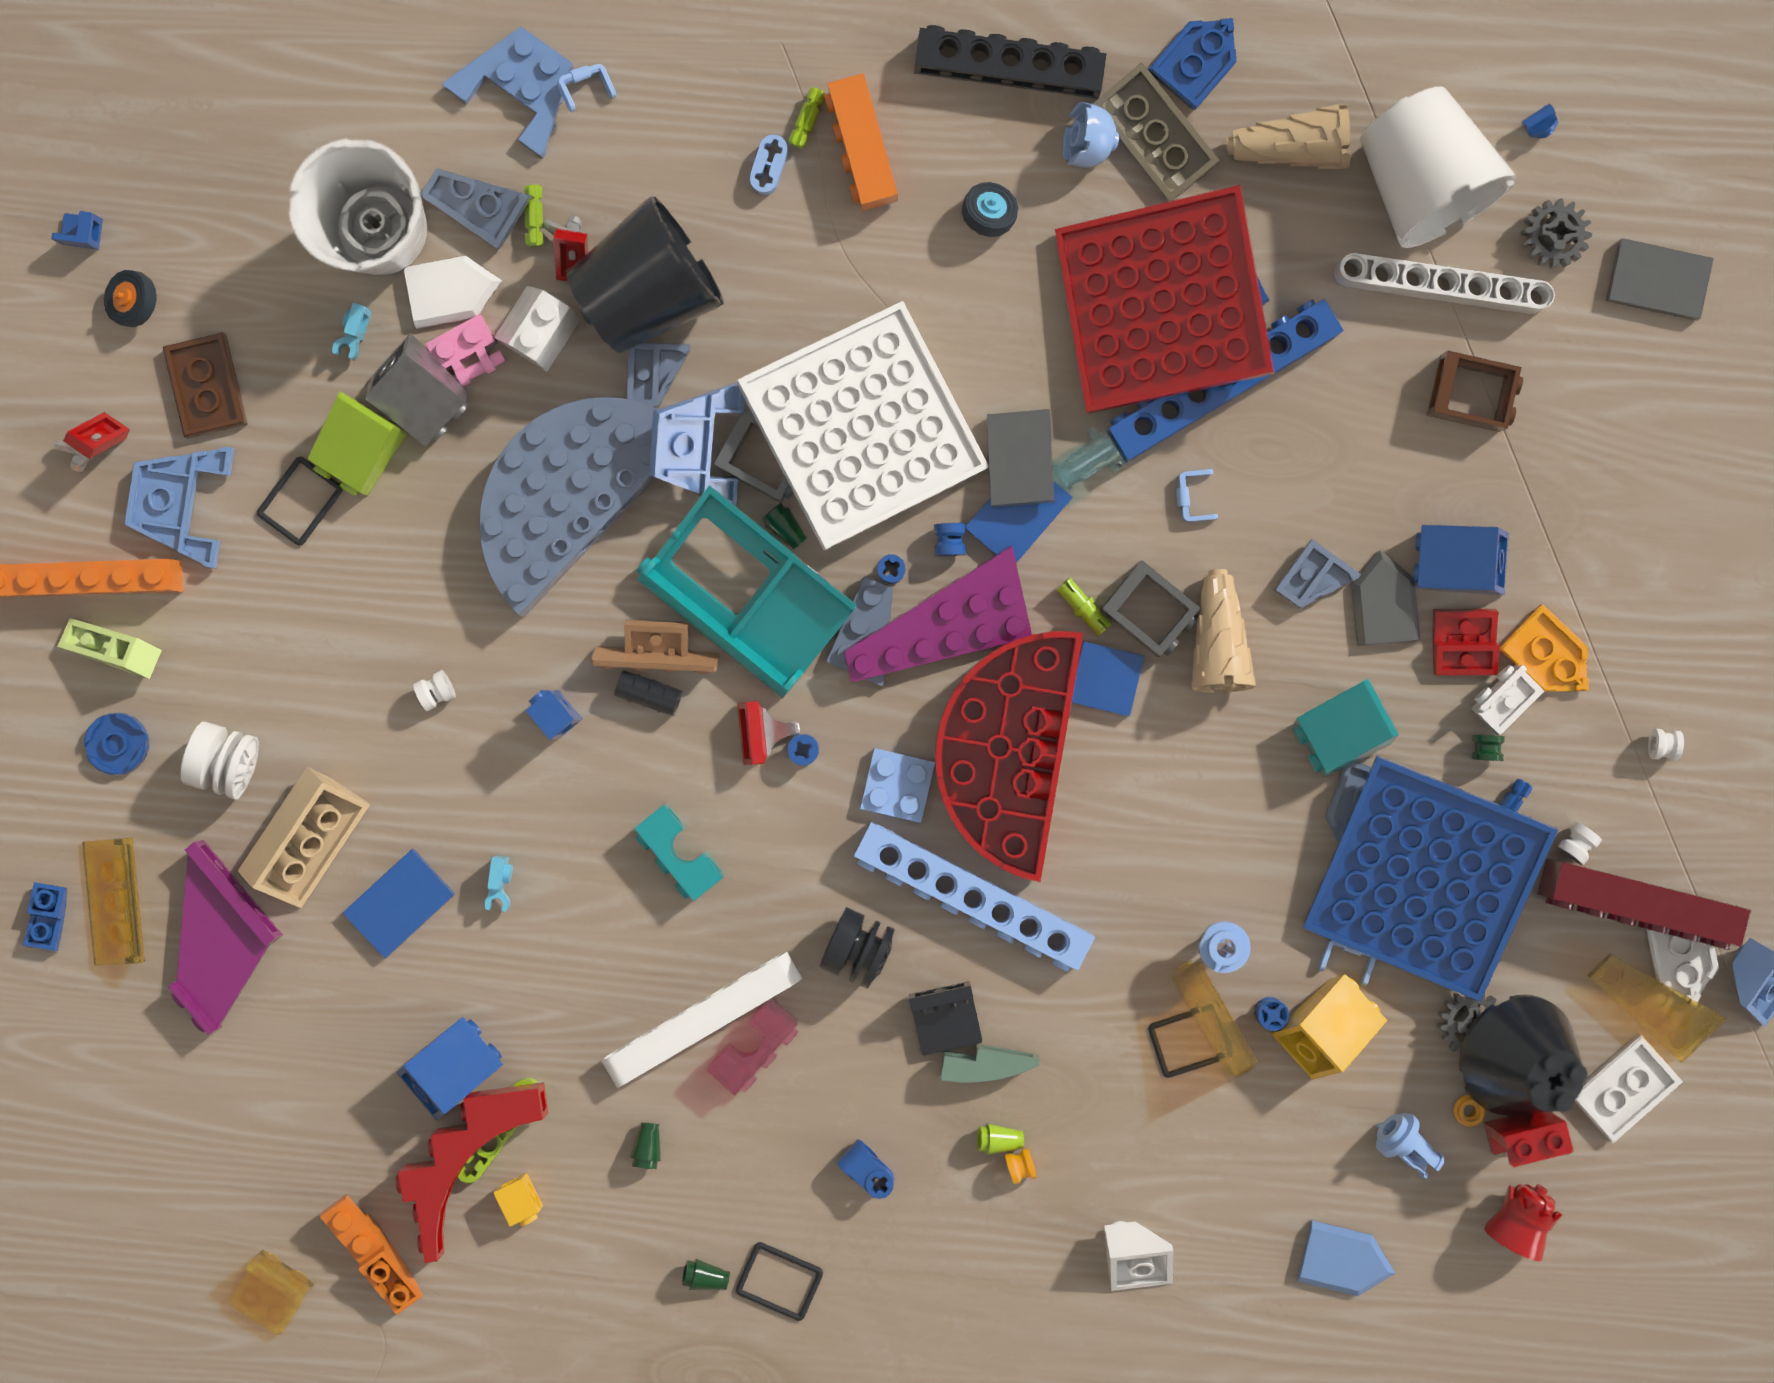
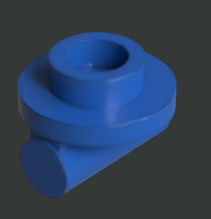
[1521,103,1559,139]

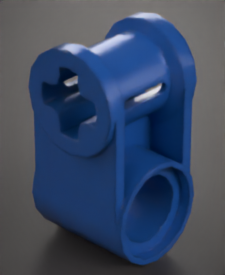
[837,1139,894,1199]

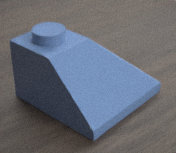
[1732,938,1774,1027]

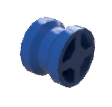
[787,734,819,765]
[1254,997,1289,1031]

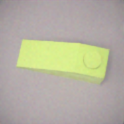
[57,618,162,679]

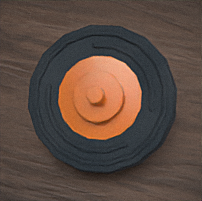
[104,270,157,327]

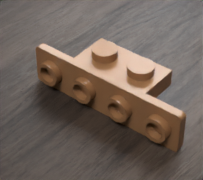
[591,620,719,674]

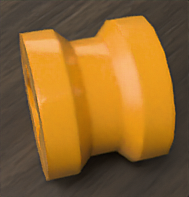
[1004,1147,1038,1185]

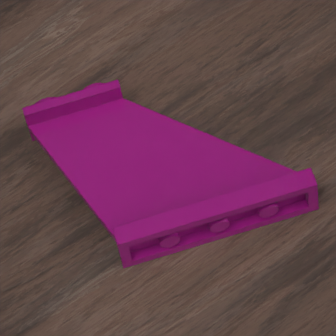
[168,840,283,1035]

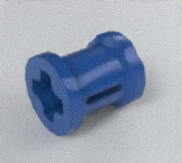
[877,554,905,584]

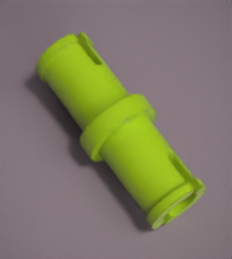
[1056,577,1112,637]

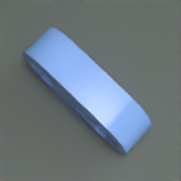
[750,135,788,196]

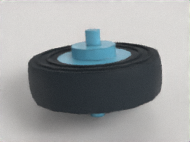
[962,182,1018,237]

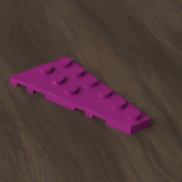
[843,545,1032,682]

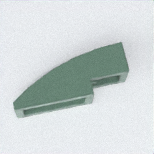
[940,1044,1040,1083]

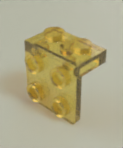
[230,1250,315,1335]

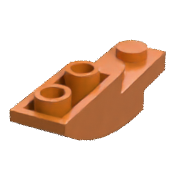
[320,1194,423,1315]

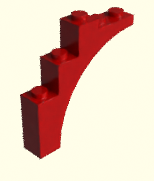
[395,1082,549,1263]

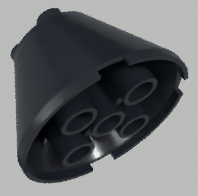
[1459,994,1588,1116]

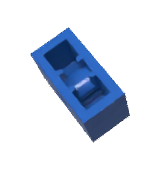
[526,690,583,740]

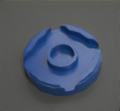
[84,713,149,775]

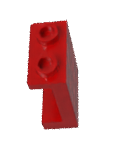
[1483,1112,1573,1167]

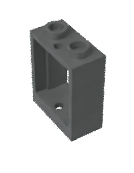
[714,409,793,503]
[1100,560,1200,657]

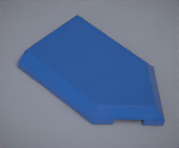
[1148,18,1237,110]

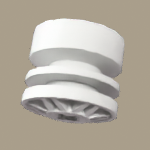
[181,722,259,799]

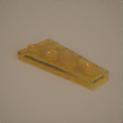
[1588,953,1727,1063]

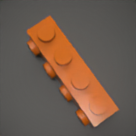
[824,73,898,211]

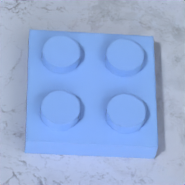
[860,748,935,823]

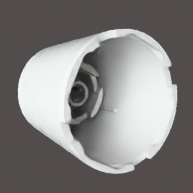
[1360,87,1516,248]
[289,139,427,275]

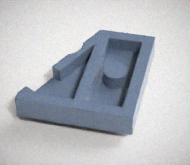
[627,343,690,408]
[1274,539,1361,609]

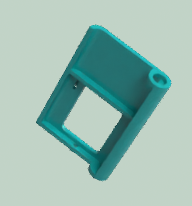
[636,485,857,699]

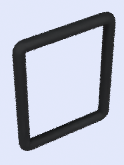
[257,456,343,545]
[1148,1003,1234,1078]
[736,1242,823,1321]

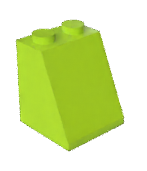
[308,391,407,496]

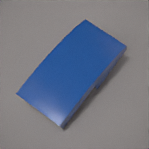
[23,882,67,952]

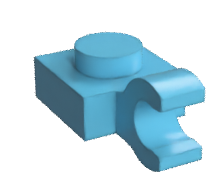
[332,303,372,361]
[485,855,513,912]

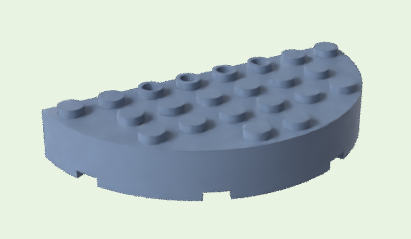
[479,397,659,616]

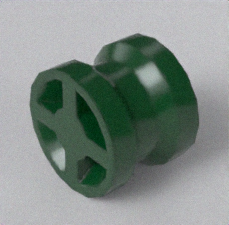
[1471,735,1505,761]

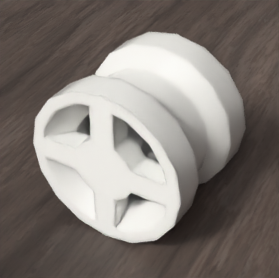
[1648,728,1684,762]

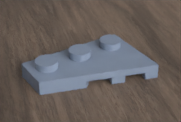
[420,169,532,249]

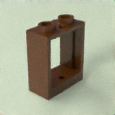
[1427,350,1523,432]

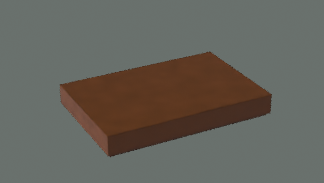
[163,332,248,439]

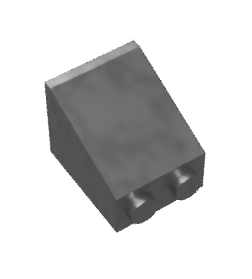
[365,334,467,446]

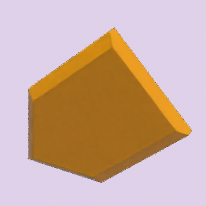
[1500,604,1589,692]

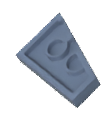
[826,576,893,687]

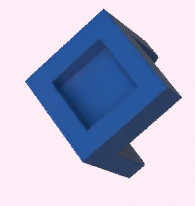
[51,211,103,250]

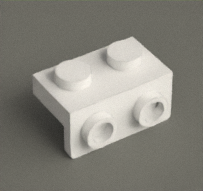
[1471,664,1544,735]

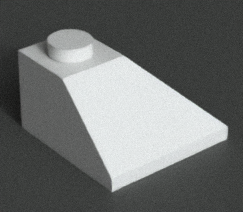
[1104,1221,1173,1291]

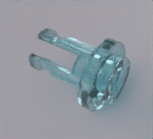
[1053,427,1126,490]

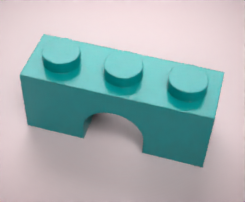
[634,803,725,901]

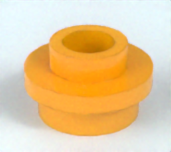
[1453,1095,1485,1127]

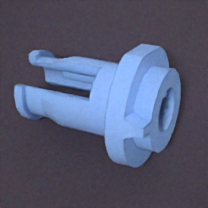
[1199,921,1251,973]
[1376,1113,1444,1179]

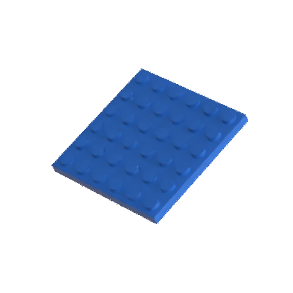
[1303,755,1558,1002]

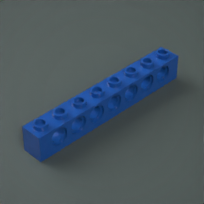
[1106,299,1344,463]

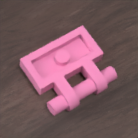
[425,314,506,387]

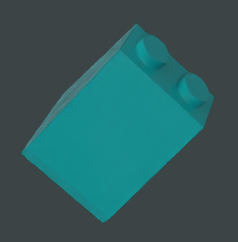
[1293,678,1399,778]

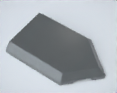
[1351,550,1420,646]

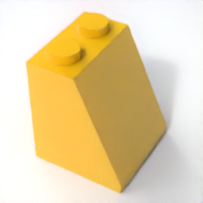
[1271,974,1387,1080]

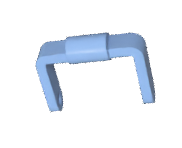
[557,64,616,112]
[1176,469,1218,522]
[1318,939,1376,986]

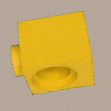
[493,1172,543,1226]

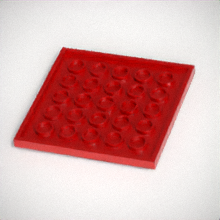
[1055,185,1275,414]

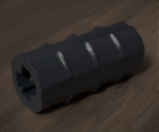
[614,670,683,716]

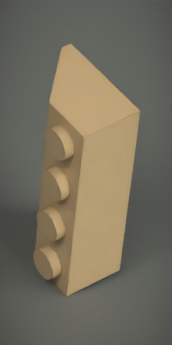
[238,767,370,908]

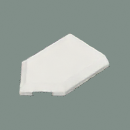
[404,256,503,329]
[1646,928,1719,1006]

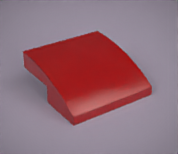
[1432,609,1500,676]

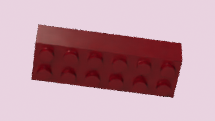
[1537,858,1751,950]

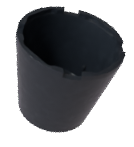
[566,196,724,353]

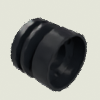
[819,907,895,989]

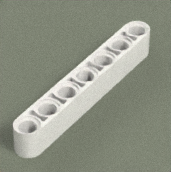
[1334,253,1555,314]
[601,951,802,1088]

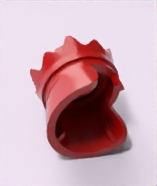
[1484,1184,1563,1261]

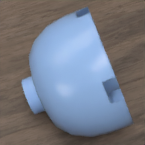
[1063,101,1119,168]

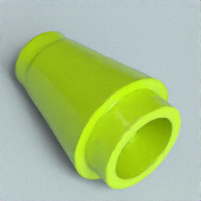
[976,1123,1024,1155]

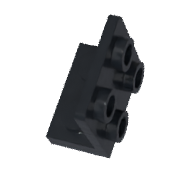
[909,981,982,1055]

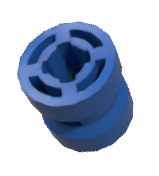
[934,523,966,556]

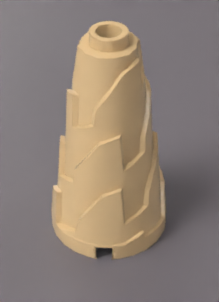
[1226,104,1350,169]
[1191,569,1256,693]

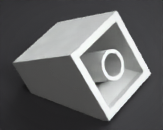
[494,286,580,372]

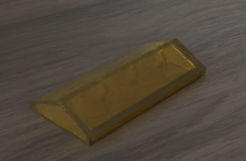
[82,837,145,966]

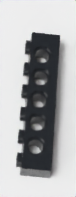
[914,25,1107,99]

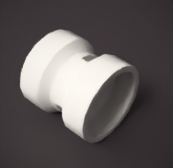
[413,670,456,711]
[1557,822,1602,866]

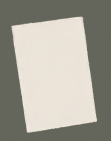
[1574,1034,1683,1144]

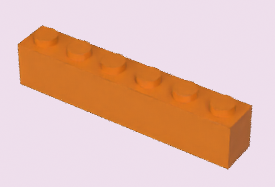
[0,559,183,598]

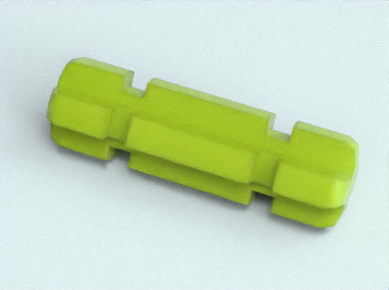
[789,87,825,149]
[524,184,544,247]

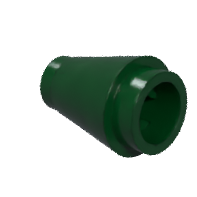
[762,502,807,550]
[630,1122,661,1169]
[682,1258,730,1290]

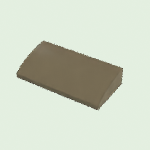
[1093,62,1221,201]

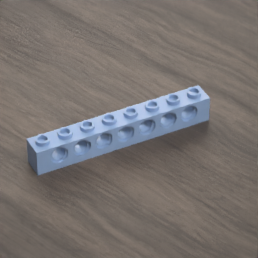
[854,821,1095,972]

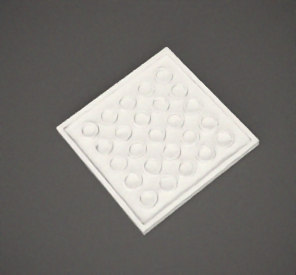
[736,301,989,551]

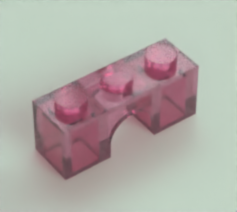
[706,997,799,1096]

